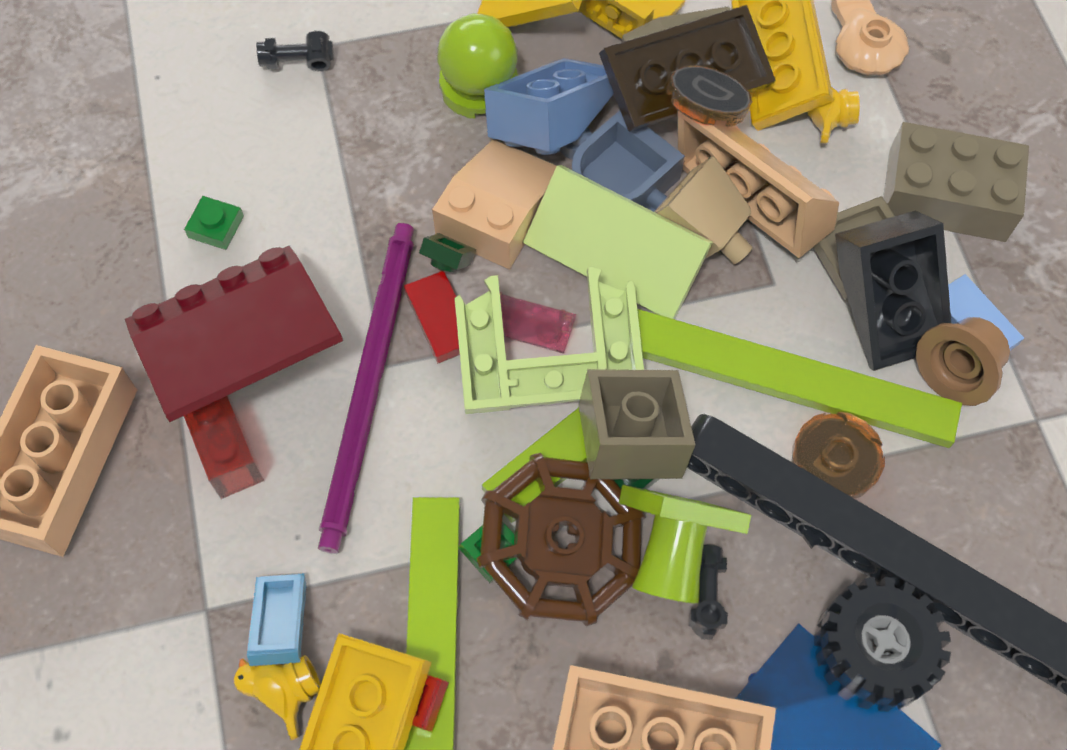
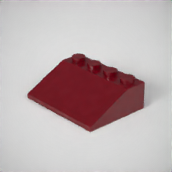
[124,245,344,423]

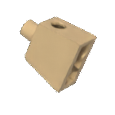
[654,155,753,264]

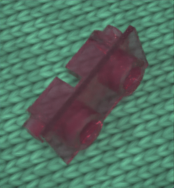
[500,292,576,354]

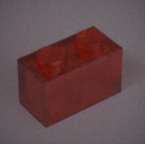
[184,395,265,499]

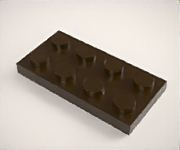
[599,5,776,132]

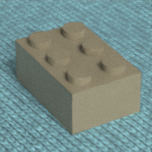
[883,122,1029,242]

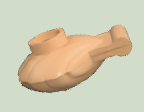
[831,0,909,75]

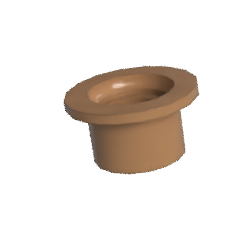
[916,317,1010,406]

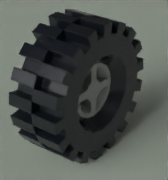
[814,577,951,712]

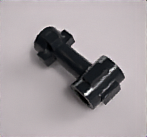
[256,31,334,71]
[688,545,728,640]

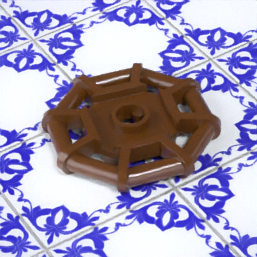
[476,453,646,626]

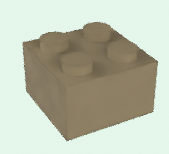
[578,369,695,479]

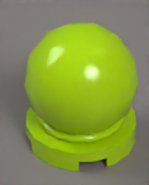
[437,13,518,119]

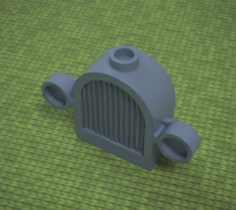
[560,110,685,212]

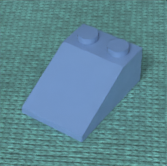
[484,58,614,155]

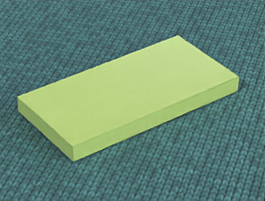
[523,165,713,319]

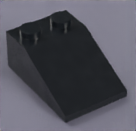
[835,210,951,371]

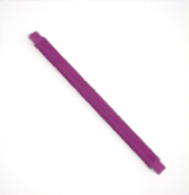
[318,223,414,554]

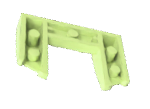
[455,267,644,414]

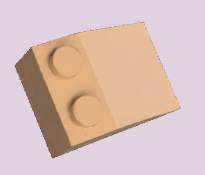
[432,139,556,270]

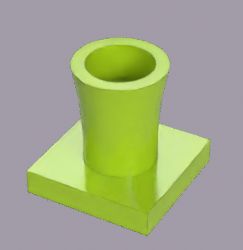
[619,485,752,603]

